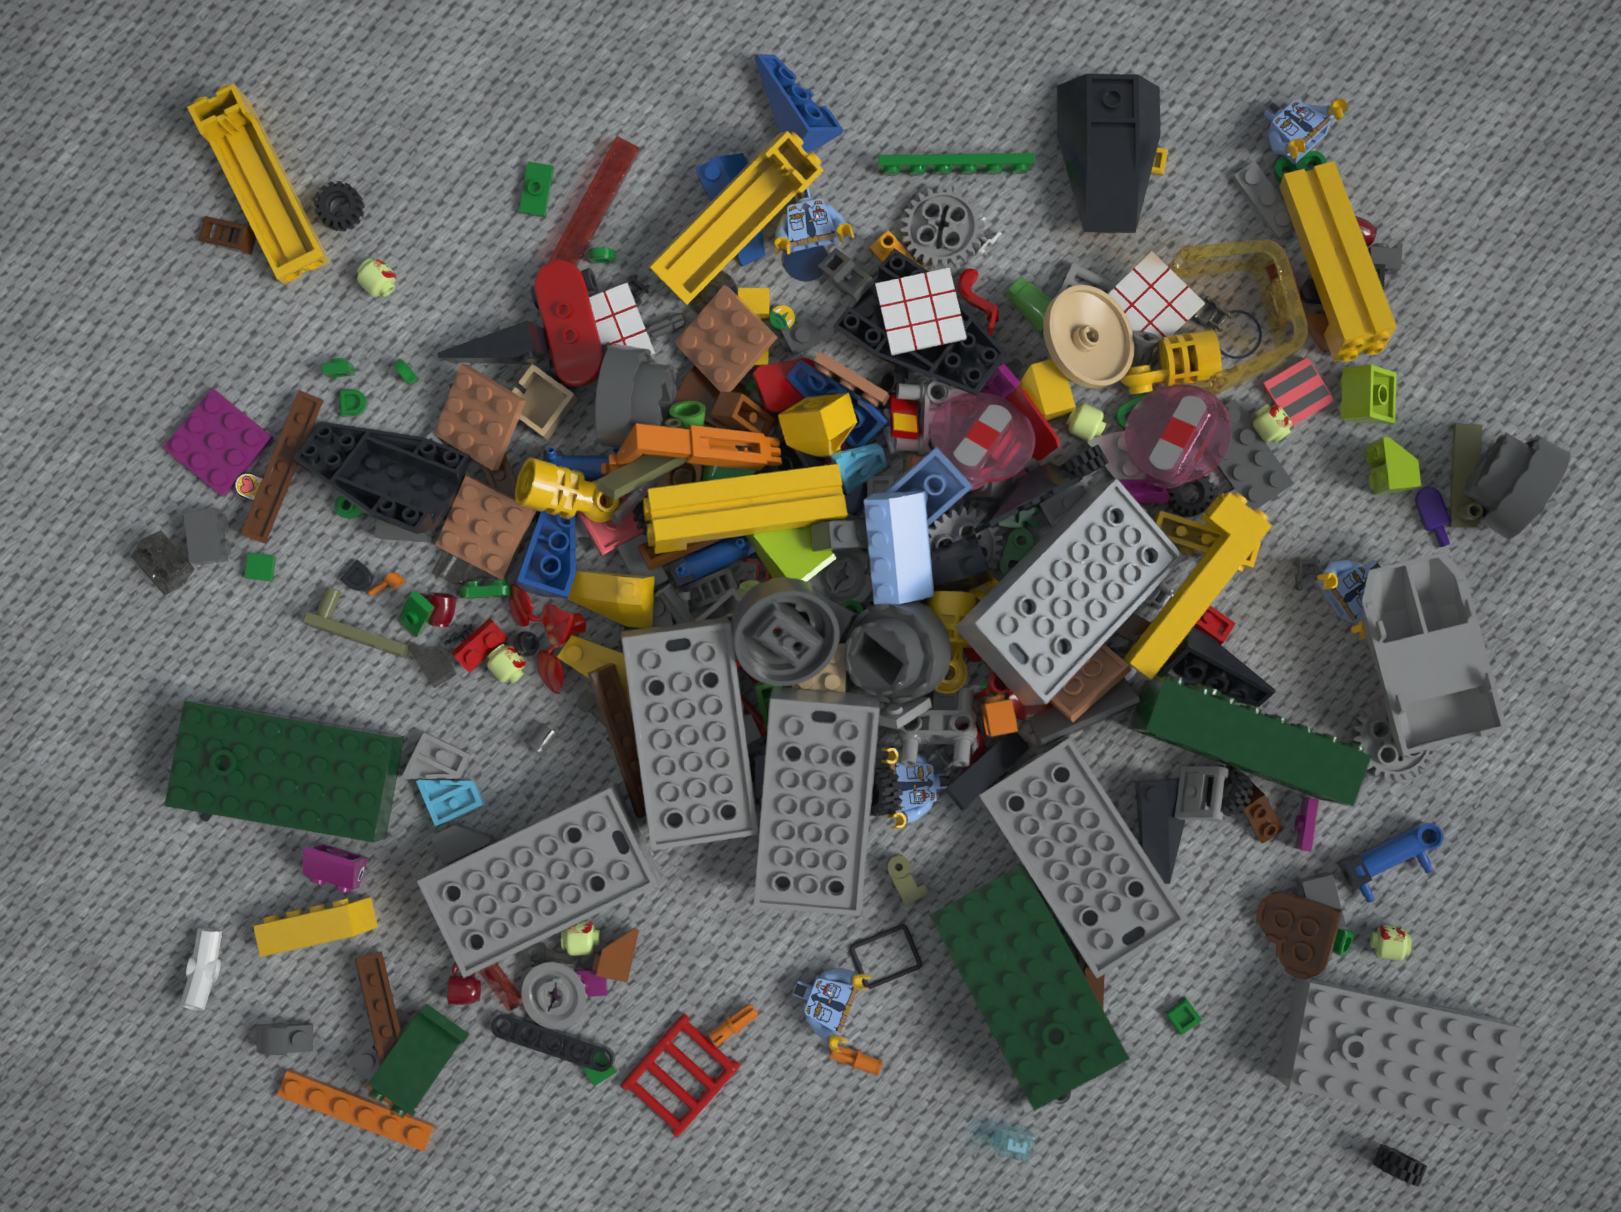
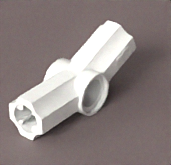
[180,928,222,1011]

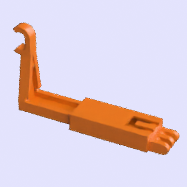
[601,424,782,475]

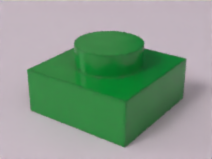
[322,358,355,378]

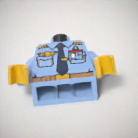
[1264,98,1349,165]
[774,188,854,255]
[1315,560,1381,640]
[881,747,950,829]
[793,968,871,1053]

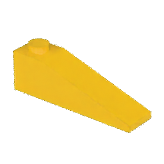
[566,569,655,628]

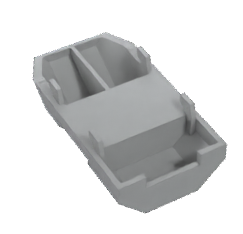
[1362,552,1508,756]

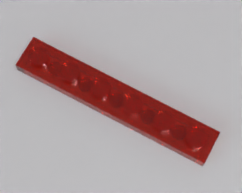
[547,136,640,267]

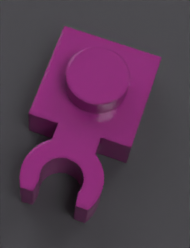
[980,364,1021,405]

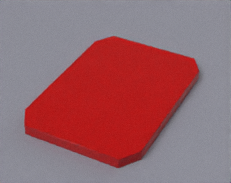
[753,358,817,413]
[999,388,1060,462]

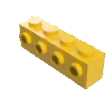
[1153,511,1261,572]

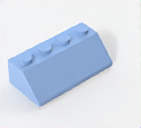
[864,491,934,604]

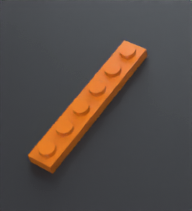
[277,1069,435,1151]

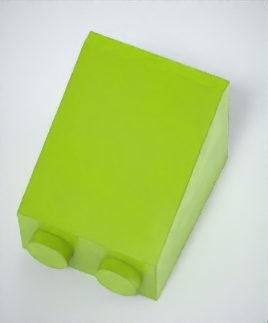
[745,526,836,582]

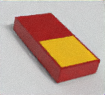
[889,394,919,440]

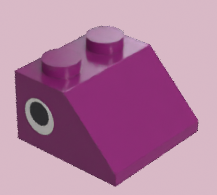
[303,843,369,893]

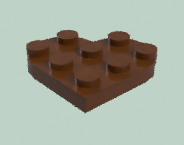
[1256,891,1342,979]

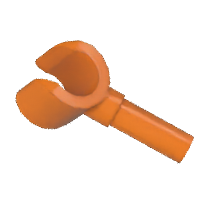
[368,573,405,596]

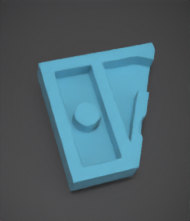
[830,443,888,494]
[416,780,485,827]

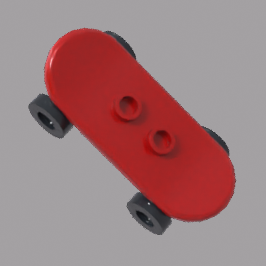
[531,260,611,387]

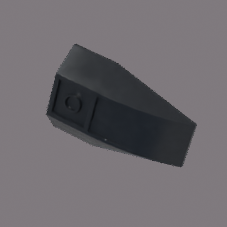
[1057,74,1161,233]
[833,248,1007,396]
[292,422,470,534]

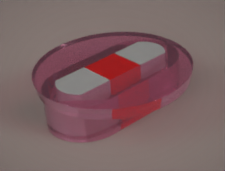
[1125,384,1232,488]
[930,392,1035,490]

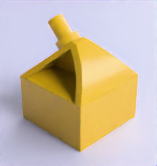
[999,359,1076,421]
[778,392,857,457]

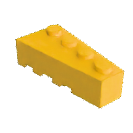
[557,635,631,707]
[253,897,378,957]

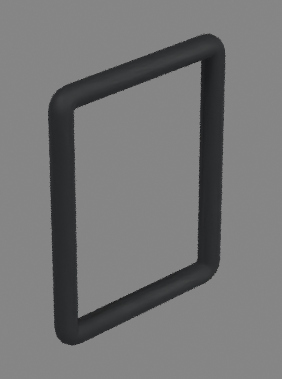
[849,924,922,989]

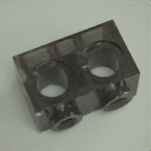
[131,530,195,596]

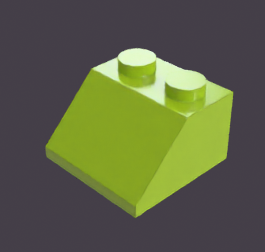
[1339,365,1397,424]

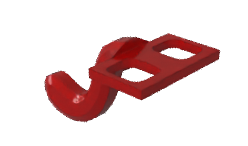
[958,268,999,336]

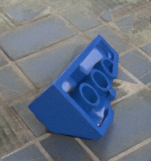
[754,54,844,153]
[695,153,765,267]
[785,360,887,448]
[517,511,576,598]

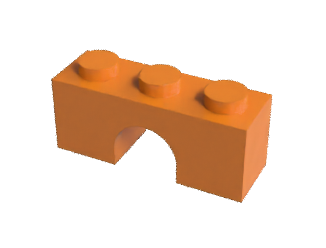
[978,695,1018,736]

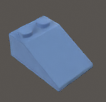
[883,447,973,526]

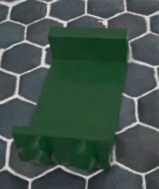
[365,1004,470,1119]

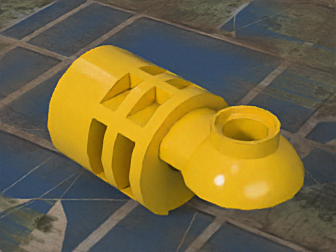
[1120,329,1222,394]
[515,457,620,523]
[926,591,976,694]

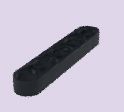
[491,1013,615,1072]

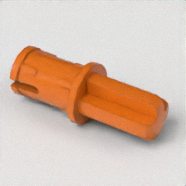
[708,1004,758,1046]
[830,1044,883,1076]

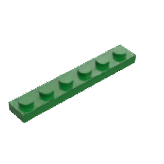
[878,153,1034,176]

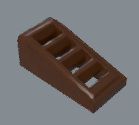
[198,216,256,255]

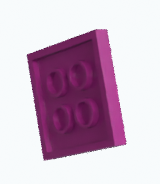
[163,388,274,497]

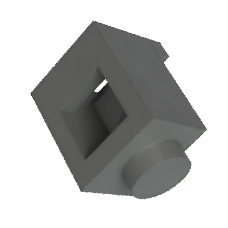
[1368,243,1403,275]

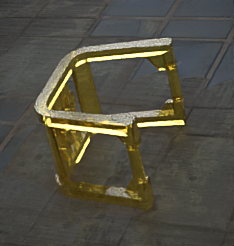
[1168,239,1308,400]

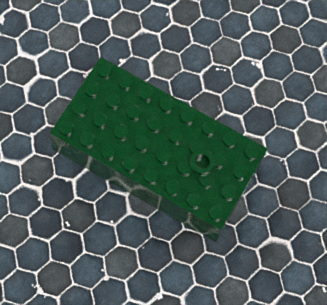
[1128,676,1372,807]
[164,701,405,843]
[929,864,1130,1111]

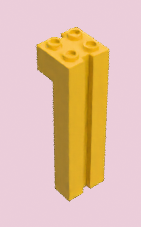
[187,84,330,285]
[648,131,824,305]
[1279,161,1397,362]
[643,464,848,554]
[1123,492,1272,679]

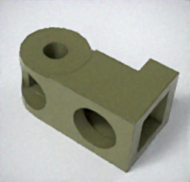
[887,855,929,906]

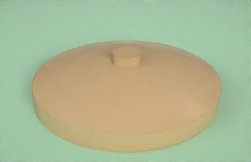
[1043,285,1135,389]

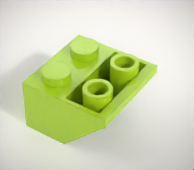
[1365,437,1421,495]

